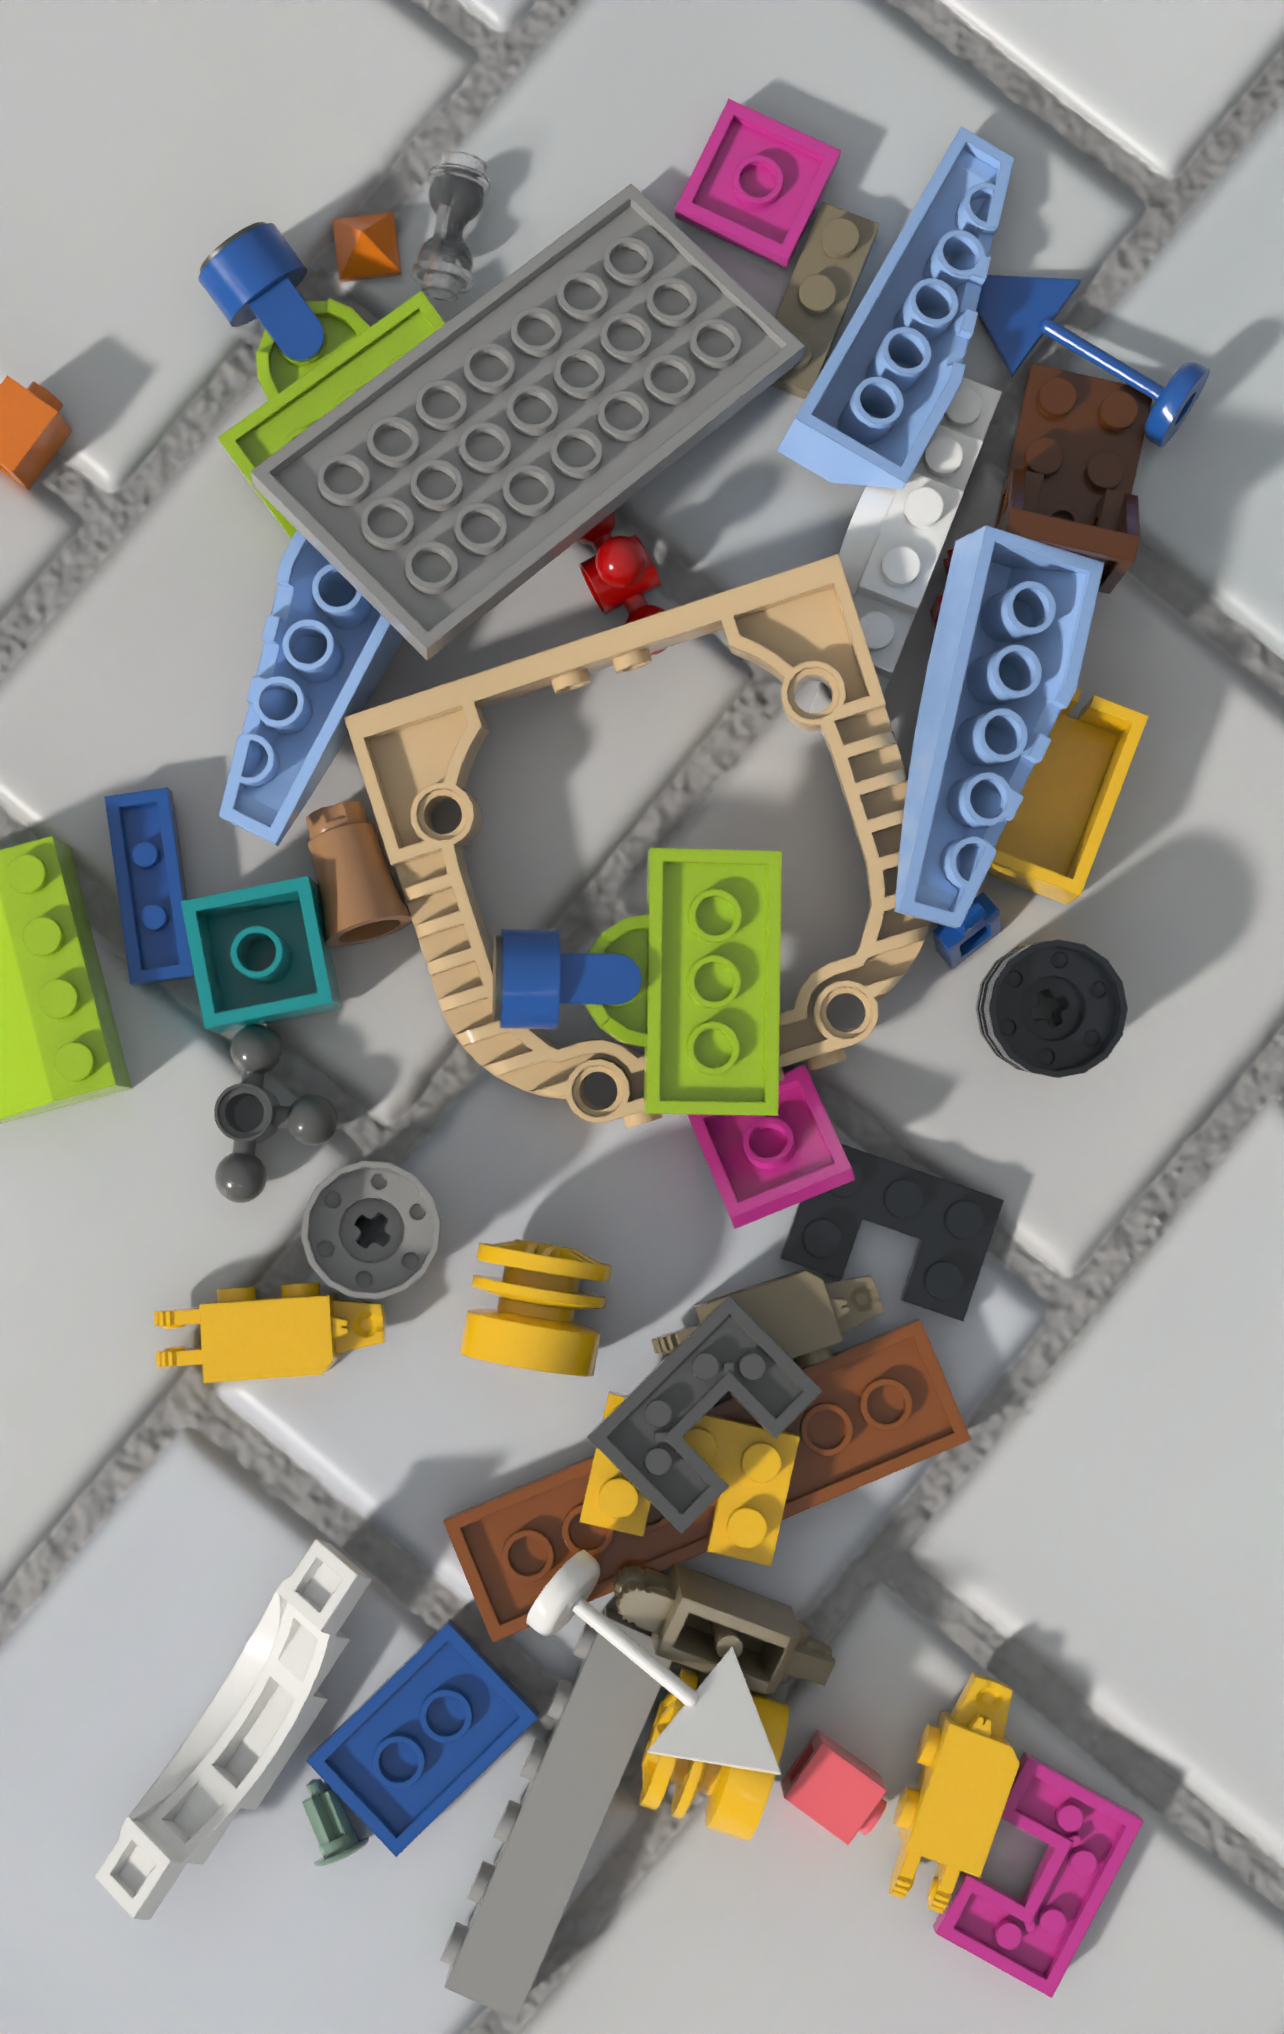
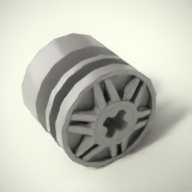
[301,1160,440,1300]

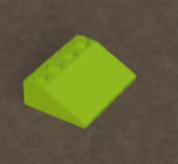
[0,836,132,1124]

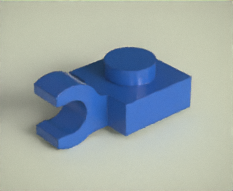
[933,892,1002,969]

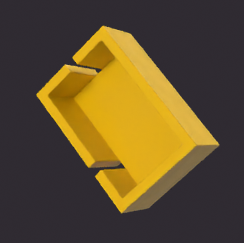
[987,689,1149,905]

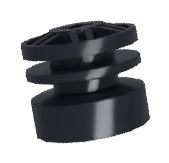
[976,939,1128,1078]

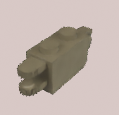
[651,1269,884,1368]
[612,1563,835,1695]

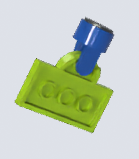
[198,222,445,540]
[493,848,782,1116]

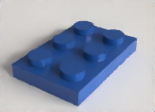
[306,1619,539,1857]

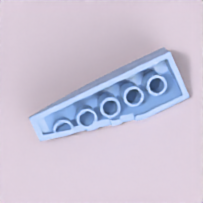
[895,525,1104,928]

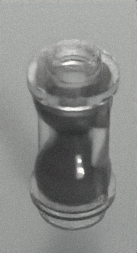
[411,151,490,301]

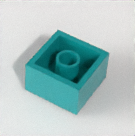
[180,876,342,1034]

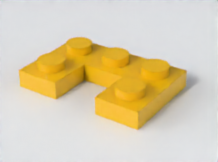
[579,1391,800,1566]

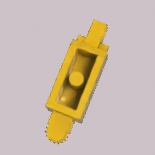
[154,1282,386,1383]
[888,1672,1020,1914]

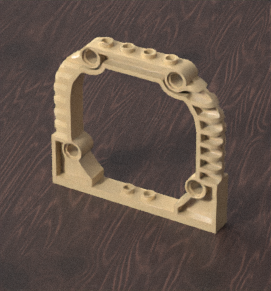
[344,554,931,1129]

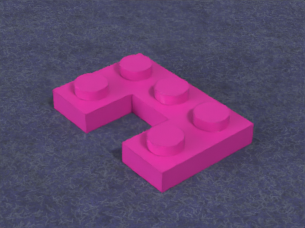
[933,1752,1144,1998]

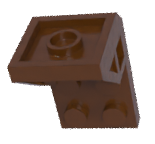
[993,363,1152,594]

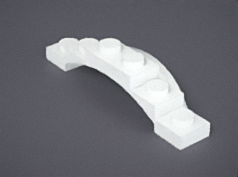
[809,377,1002,713]
[95,1539,372,1920]

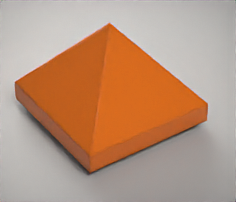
[332,212,402,283]

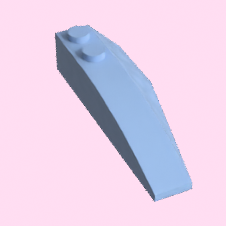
[777,126,1014,489]
[219,530,404,846]

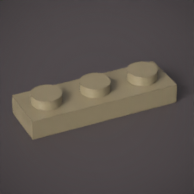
[770,201,880,399]

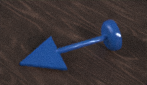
[976,275,1210,448]

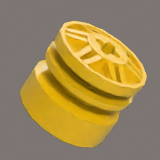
[460,1239,612,1376]
[640,1668,790,1842]

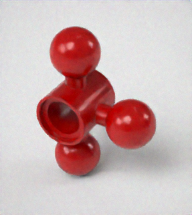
[577,511,668,655]

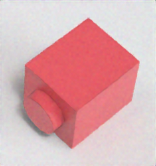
[780,1729,887,1846]

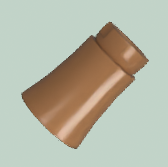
[306,801,412,947]

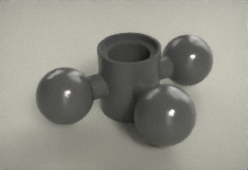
[214,1024,338,1203]

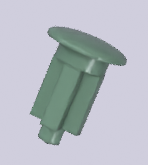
[302,1778,369,1866]

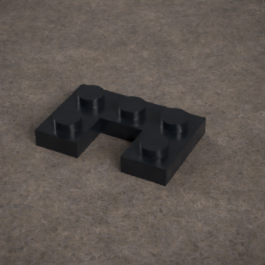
[780,1144,1004,1321]

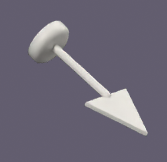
[526,1550,781,1775]

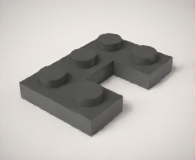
[586,1296,822,1534]

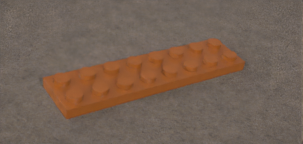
[443,1318,971,1643]

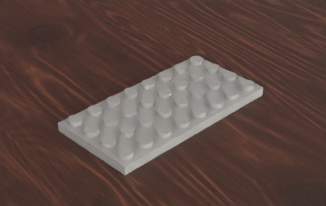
[250,184,805,661]

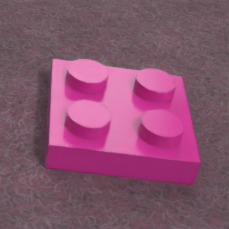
[675,99,841,270]
[687,1065,855,1229]

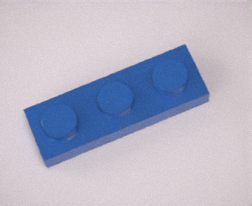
[105,787,195,987]

